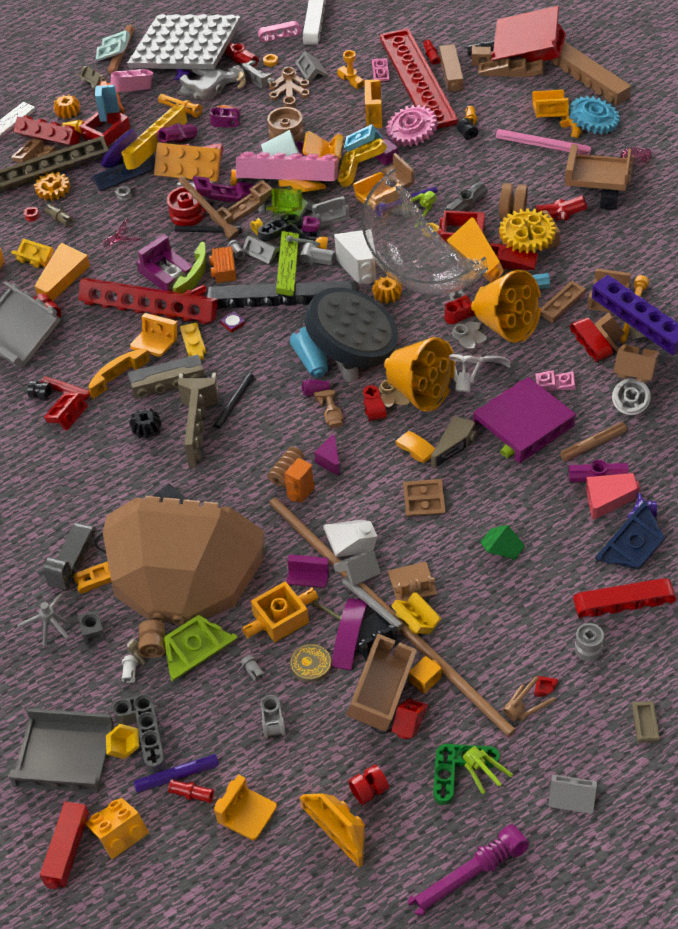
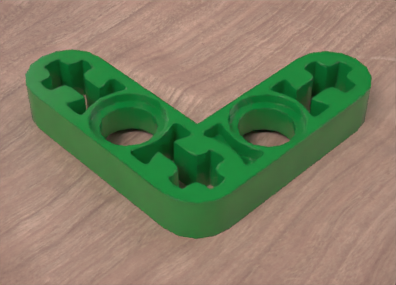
[433,744,500,805]

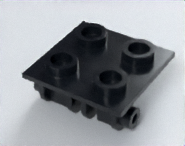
[356,613,401,660]

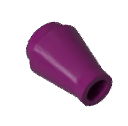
[302,379,330,397]

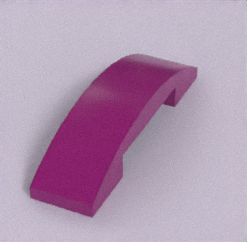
[193,176,253,202]
[331,598,368,671]

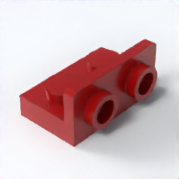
[44,393,88,431]

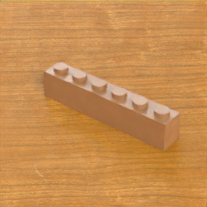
[551,42,631,105]

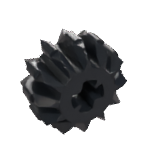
[129,408,162,439]

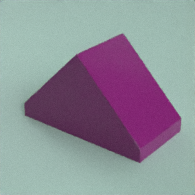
[314,435,340,475]

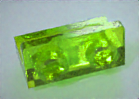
[267,188,302,214]

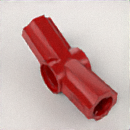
[535,195,588,221]

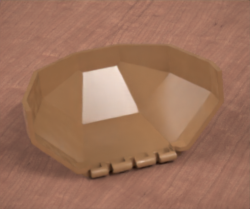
[103,496,265,625]

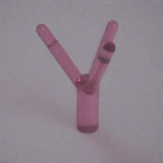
[102,218,142,246]

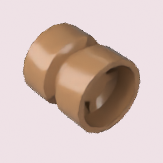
[138,620,165,658]

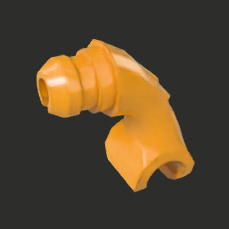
[559,116,582,139]

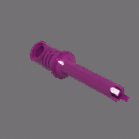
[407,824,529,915]

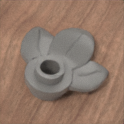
[452,322,487,349]

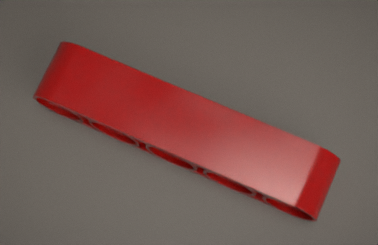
[573,578,677,619]

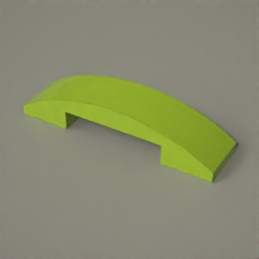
[172,242,207,293]

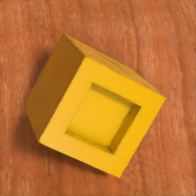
[106,724,139,759]

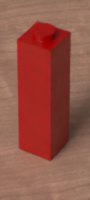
[40,801,89,889]

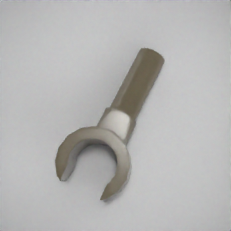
[127,639,147,666]

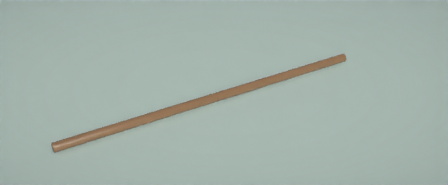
[269,498,516,737]

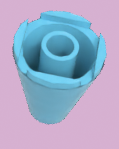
[290,327,328,378]

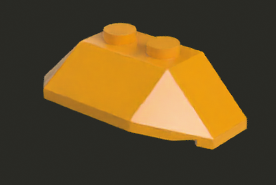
[300,793,365,868]

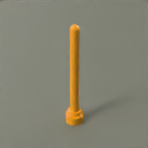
[619,275,649,343]

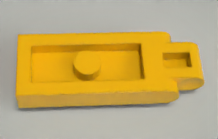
[180,322,206,361]

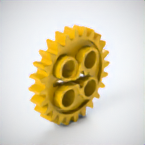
[499,208,556,254]

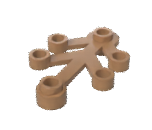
[269,67,310,108]

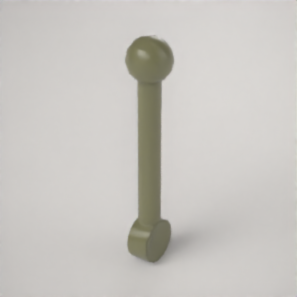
[311,600,342,621]

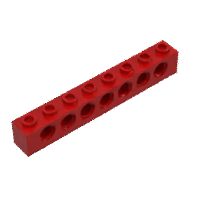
[78,278,218,324]

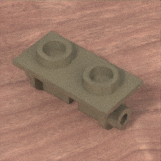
[76,66,106,88]

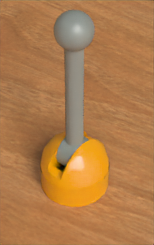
[286,235,328,250]

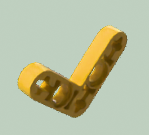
[337,139,387,187]

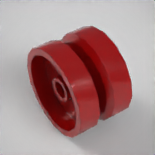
[167,186,206,226]

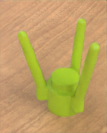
[400,191,437,228]
[463,746,513,794]

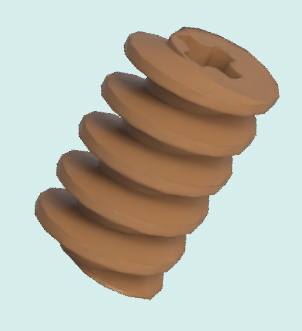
[267,446,305,488]

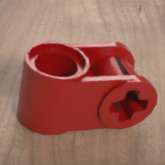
[444,295,475,324]
[363,385,387,422]

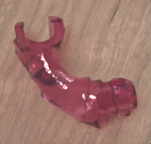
[621,147,652,162]

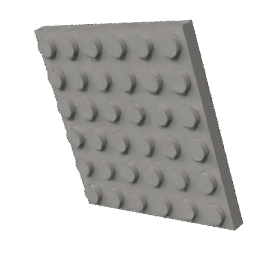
[127,14,241,69]

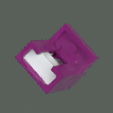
[136,234,193,292]

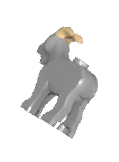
[177,65,246,101]

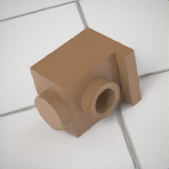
[472,45,493,66]

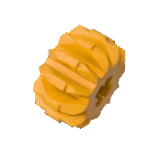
[54,94,80,120]
[372,275,402,304]

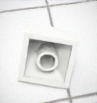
[323,520,377,557]

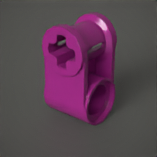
[209,107,240,128]

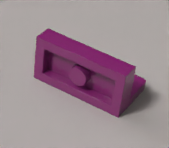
[286,554,329,588]

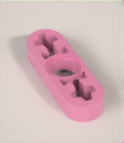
[258,21,302,42]

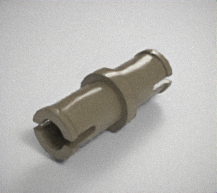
[45,204,74,227]

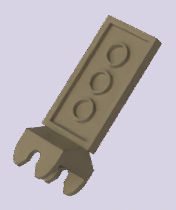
[178,372,219,468]

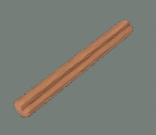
[107,24,135,75]

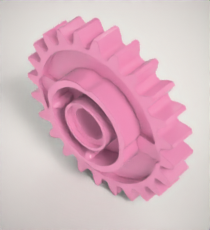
[386,105,438,147]

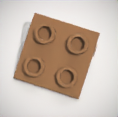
[388,562,437,601]

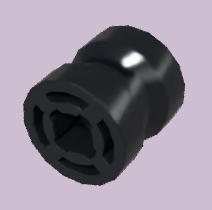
[457,118,479,140]
[27,380,52,401]

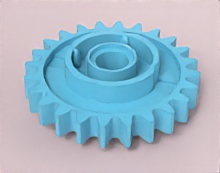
[569,96,620,135]

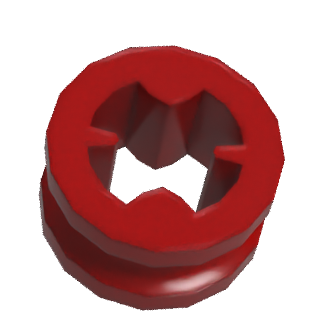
[23,207,39,222]

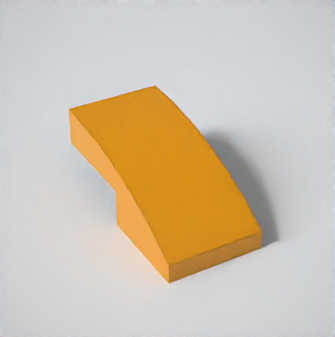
[395,431,435,463]

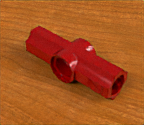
[224,42,259,67]

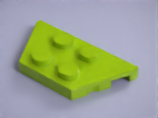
[164,615,238,682]

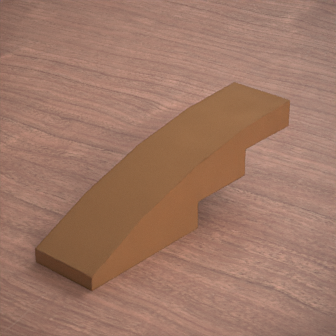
[478,58,544,77]

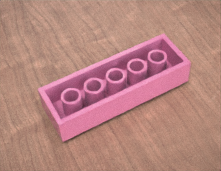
[236,152,339,181]

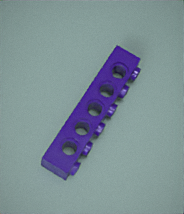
[591,274,678,355]

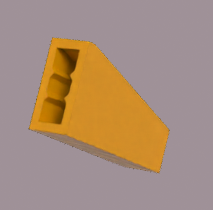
[447,217,504,283]
[34,243,90,301]

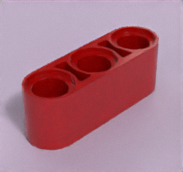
[570,318,613,362]

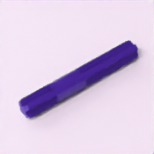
[134,754,219,793]

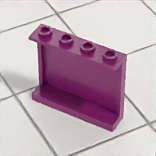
[473,377,576,464]

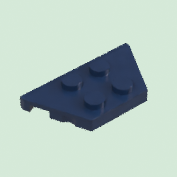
[595,501,665,570]

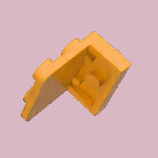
[303,131,343,161]
[130,313,177,357]
[214,774,277,841]
[85,798,149,859]

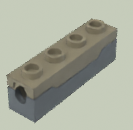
[128,354,205,399]

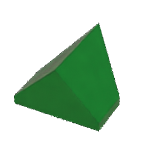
[480,525,525,560]

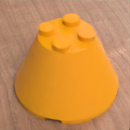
[471,270,541,343]
[384,337,455,412]

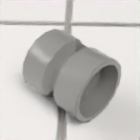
[575,623,604,661]

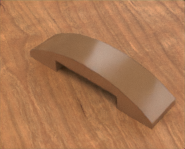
[209,180,273,226]

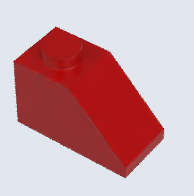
[391,698,429,739]

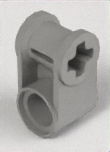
[335,360,359,382]
[261,695,286,739]

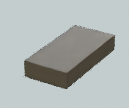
[632,701,660,743]

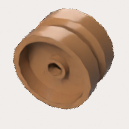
[267,107,304,142]
[499,183,528,220]

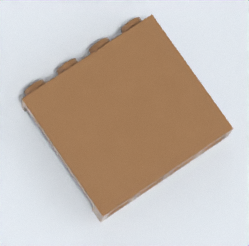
[564,144,634,191]

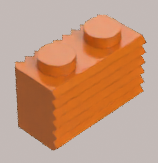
[209,246,237,283]
[284,458,315,503]

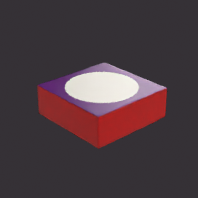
[220,312,245,333]

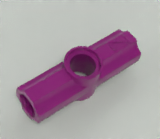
[157,123,198,144]
[568,460,629,482]

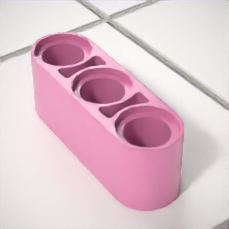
[110,69,153,92]

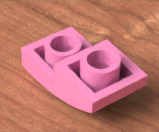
[372,58,389,81]
[535,370,576,391]

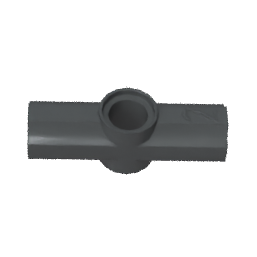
[444,181,488,212]

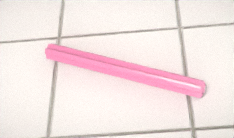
[496,129,591,155]

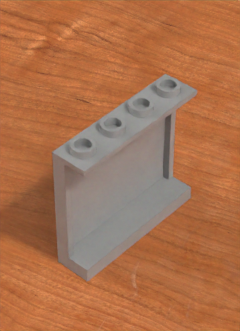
[0,281,61,369]

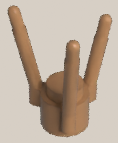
[503,676,556,721]

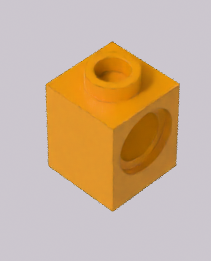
[409,656,442,694]

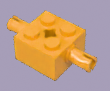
[242,581,318,643]

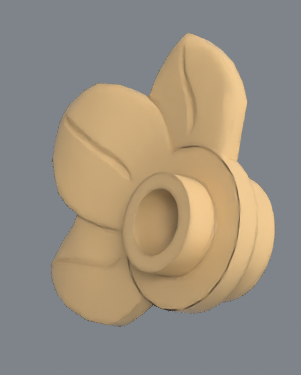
[379,380,410,408]

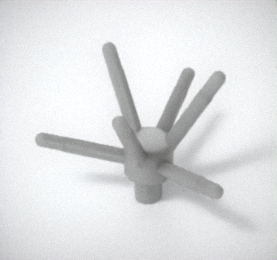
[17,593,73,646]

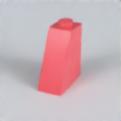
[586,473,640,519]

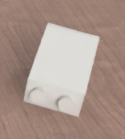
[334,230,376,284]

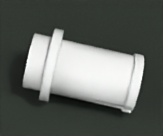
[121,655,138,683]

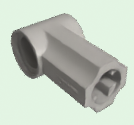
[299,243,335,265]

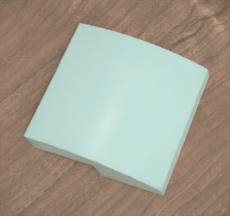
[96,30,130,61]
[261,130,299,156]

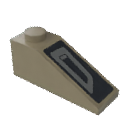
[431,416,477,468]

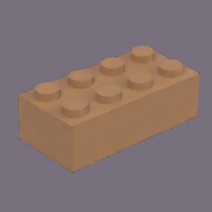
[613,344,660,383]
[346,634,417,732]

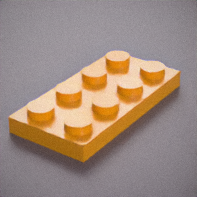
[154,143,221,182]

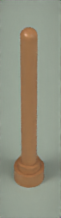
[178,177,239,240]

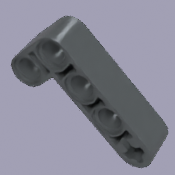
[43,523,96,590]
[113,694,166,775]

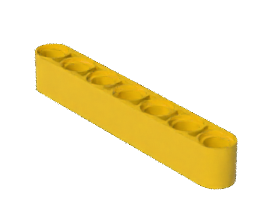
[122,105,188,170]

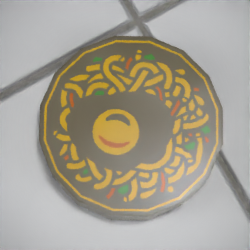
[290,644,332,682]

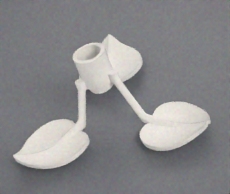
[449,354,510,393]

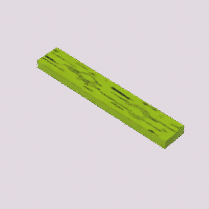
[275,231,299,296]

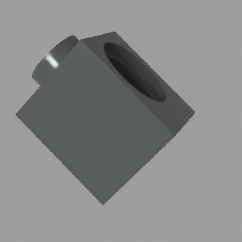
[78,610,106,645]

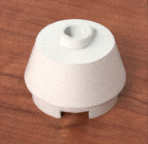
[612,378,651,415]

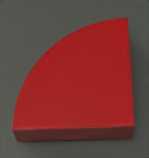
[534,676,558,697]

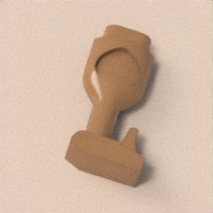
[314,390,344,429]

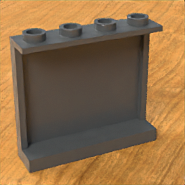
[9,708,114,793]

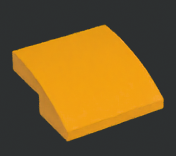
[278,179,326,193]

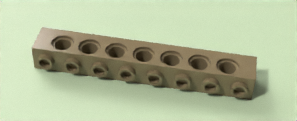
[0,136,108,192]

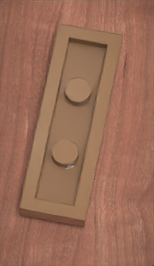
[540,281,586,323]

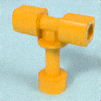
[337,50,365,90]

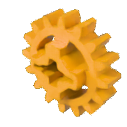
[34,172,71,201]

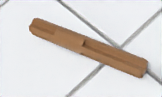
[560,422,627,461]

